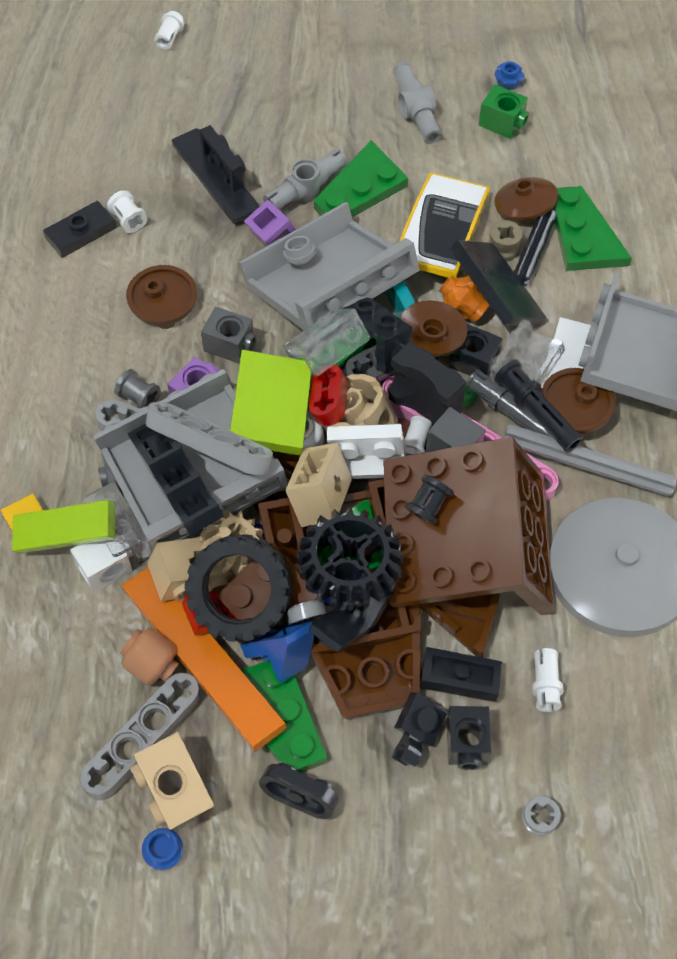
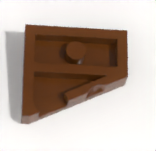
[217,542,317,620]

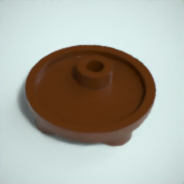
[126,265,197,329]
[541,368,615,434]

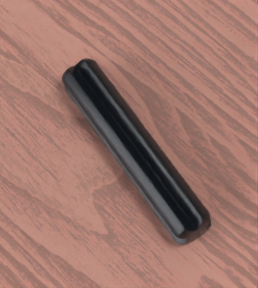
[514,209,557,287]

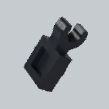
[392,692,448,767]

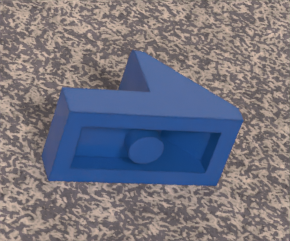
[240,621,314,682]

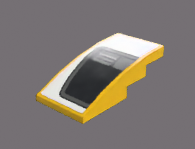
[400,172,490,279]

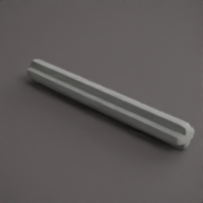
[504,424,676,496]

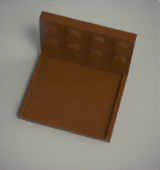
[383,436,556,615]

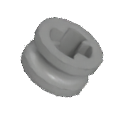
[522,796,561,836]

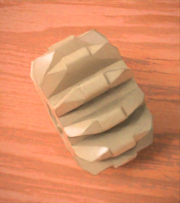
[199,509,264,575]

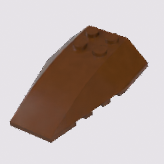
[258,479,421,719]

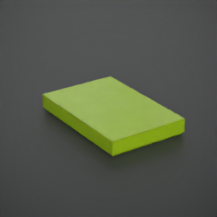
[230,350,312,456]

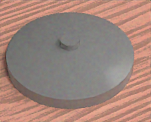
[550,498,677,637]

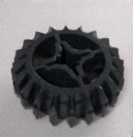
[297,507,403,612]

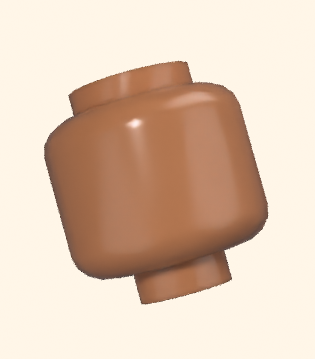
[120,628,179,685]

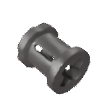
[114,369,161,408]

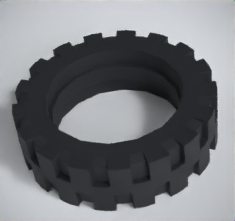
[185,534,293,642]

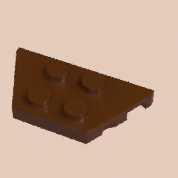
[420,593,501,657]

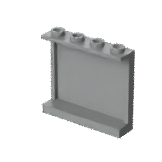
[239,202,420,335]
[578,272,677,411]
[93,369,288,550]

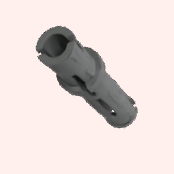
[465,369,552,437]

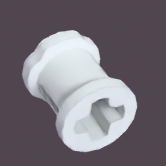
[107,190,148,233]

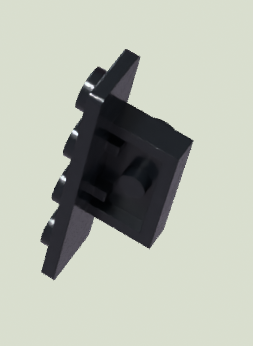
[172,125,260,224]

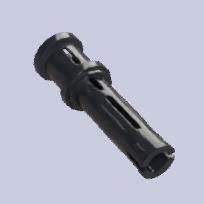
[494,359,583,453]

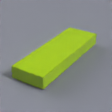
[12,500,115,554]

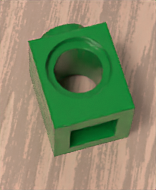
[478,84,529,139]

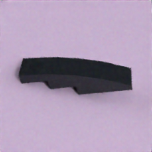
[127,424,224,535]

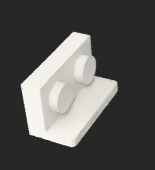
[327,424,405,479]

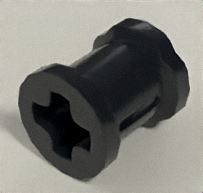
[404,474,454,525]

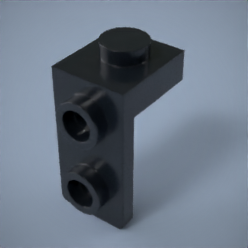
[342,297,412,375]
[309,590,393,652]

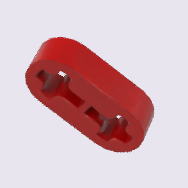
[309,364,348,427]

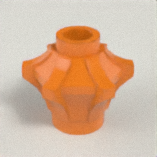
[439,275,489,323]

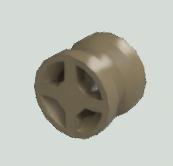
[488,220,522,262]

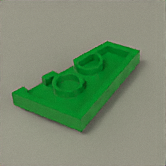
[314,140,408,217]
[552,186,632,271]
[241,660,327,773]

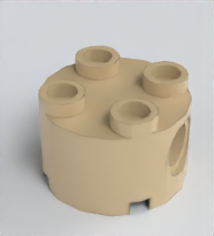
[323,374,398,434]

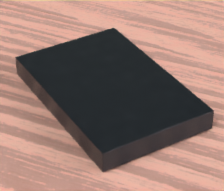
[450,240,547,325]

